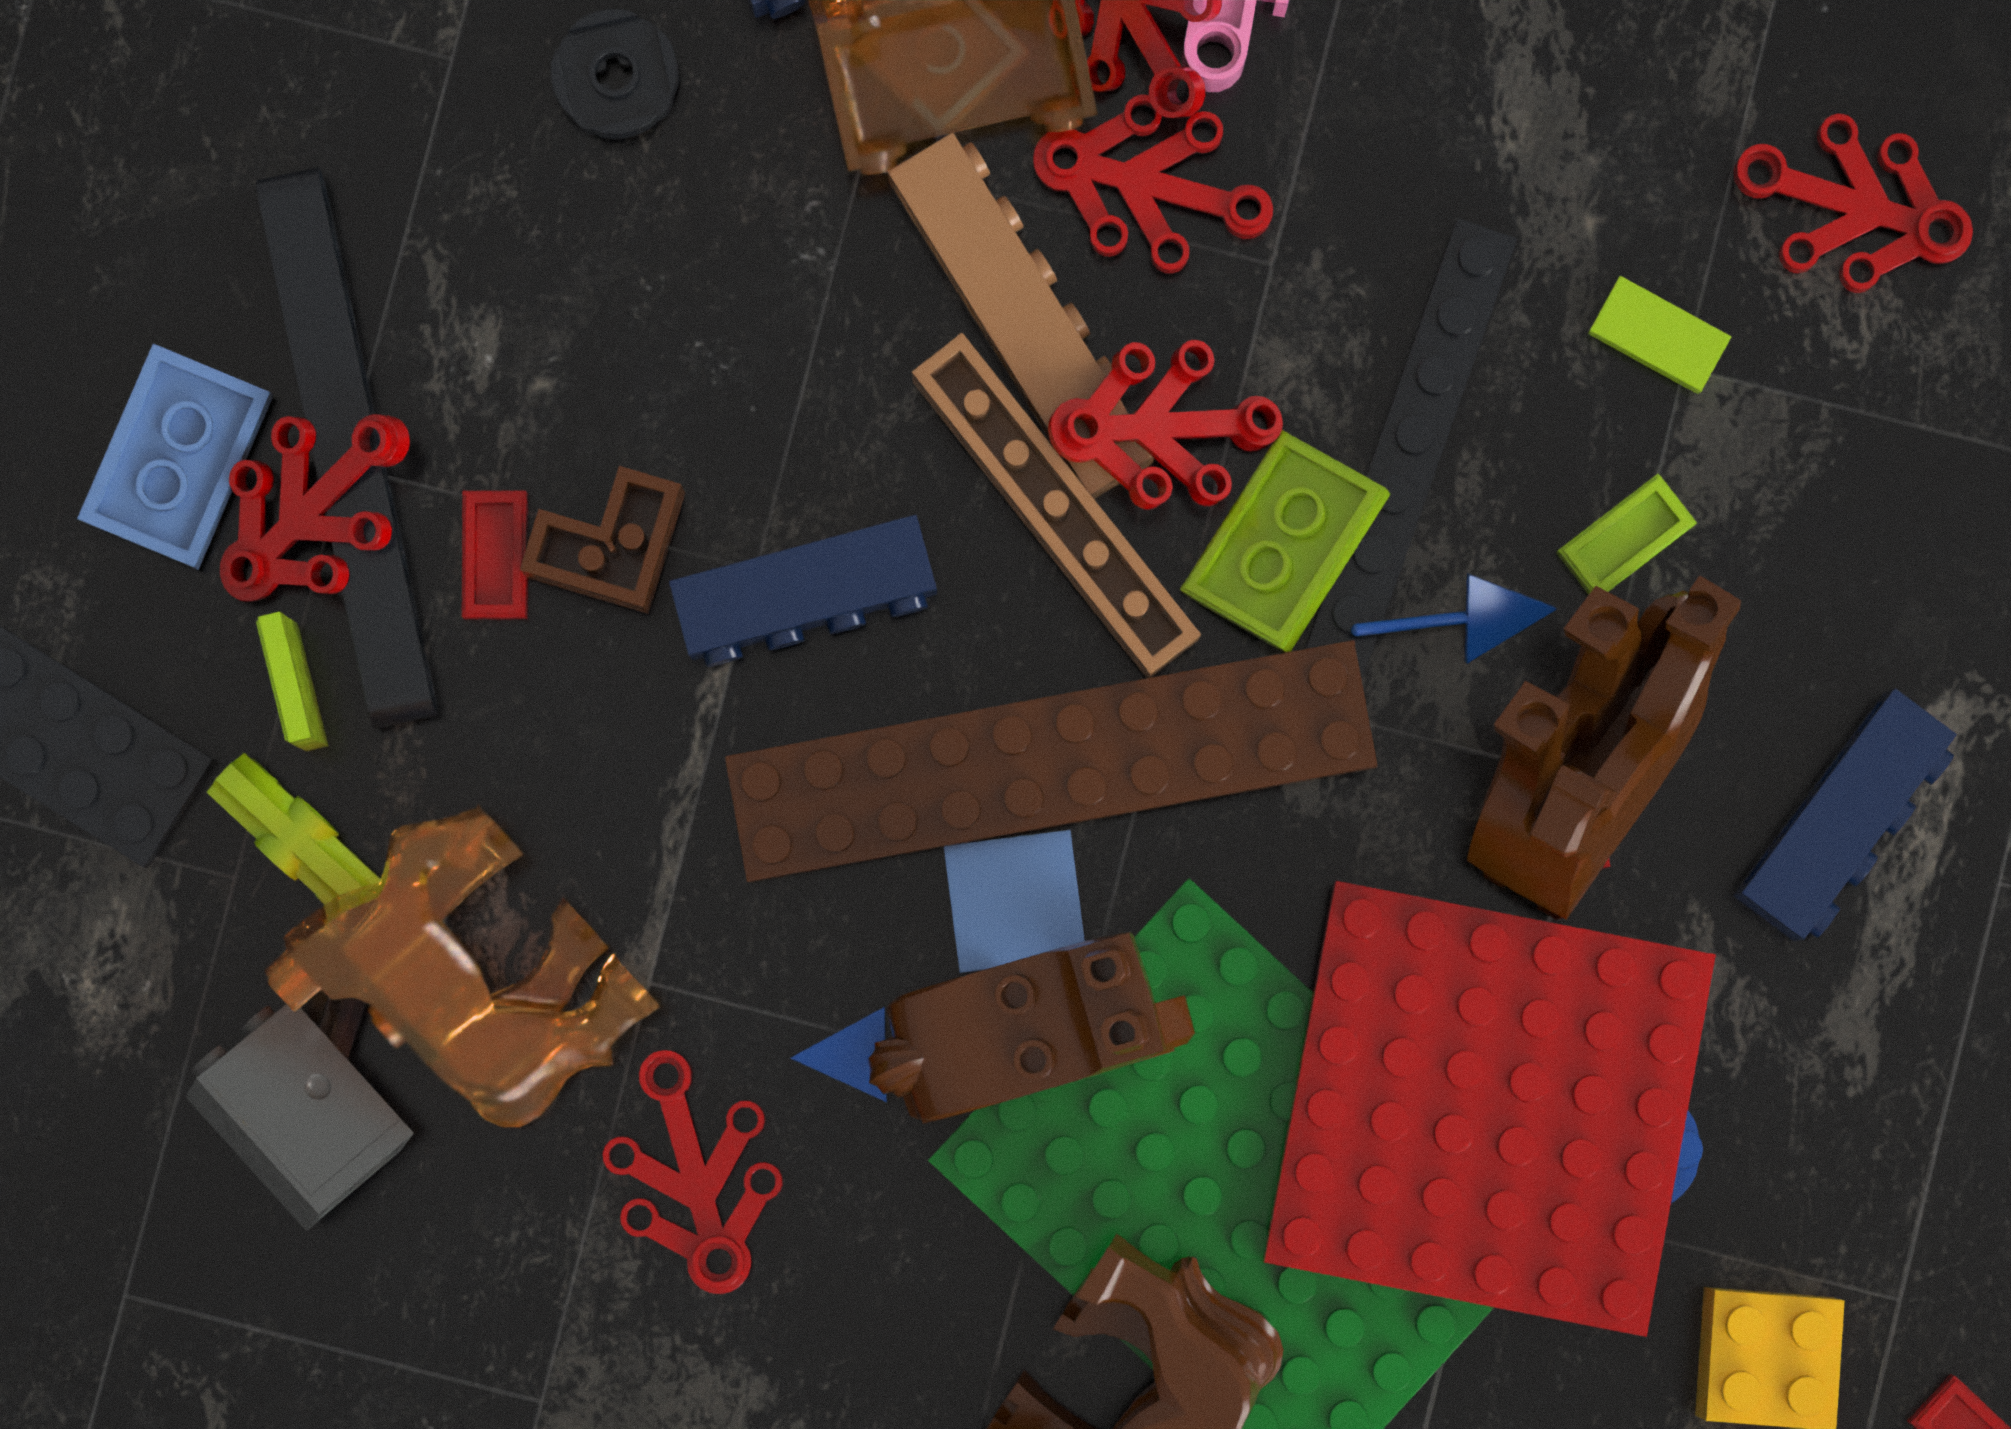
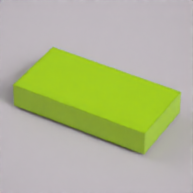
[1587,276,1732,394]
[1556,473,1697,595]

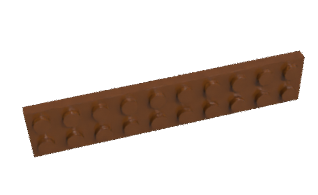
[725,640,1378,883]

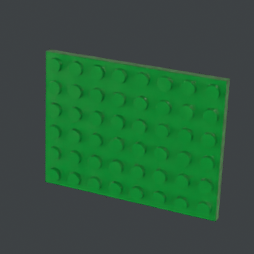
[928,878,1494,1429]

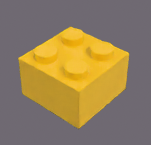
[1695,1287,1845,1429]

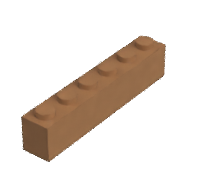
[888,132,1154,499]
[912,333,1201,678]

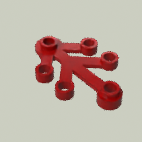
[1051,0,1222,118]
[1033,94,1273,273]
[1734,113,1973,293]
[1048,340,1283,510]
[220,414,410,601]
[602,1050,783,1294]

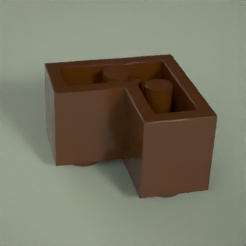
[520,466,685,614]

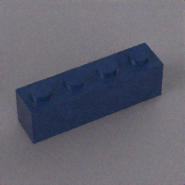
[669,514,937,667]
[1733,688,1957,941]

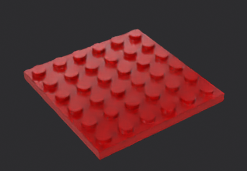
[1263,881,1716,1337]

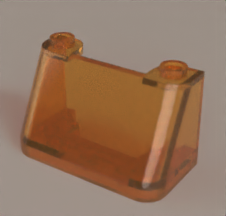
[808,0,1098,174]

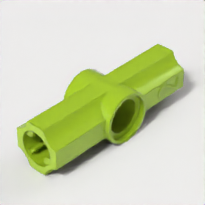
[207,753,386,924]

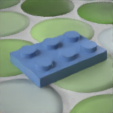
[77,344,274,570]

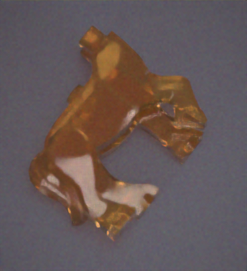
[264,804,660,1127]

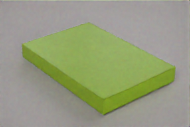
[1180,430,1391,653]

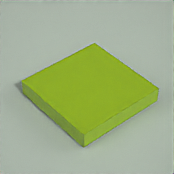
[256,611,328,751]

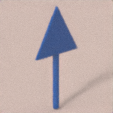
[1351,573,1557,663]
[790,1007,887,1103]

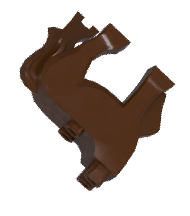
[1467,575,1742,920]
[867,932,1195,1124]
[986,1234,1284,1429]

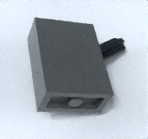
[186,972,413,1231]

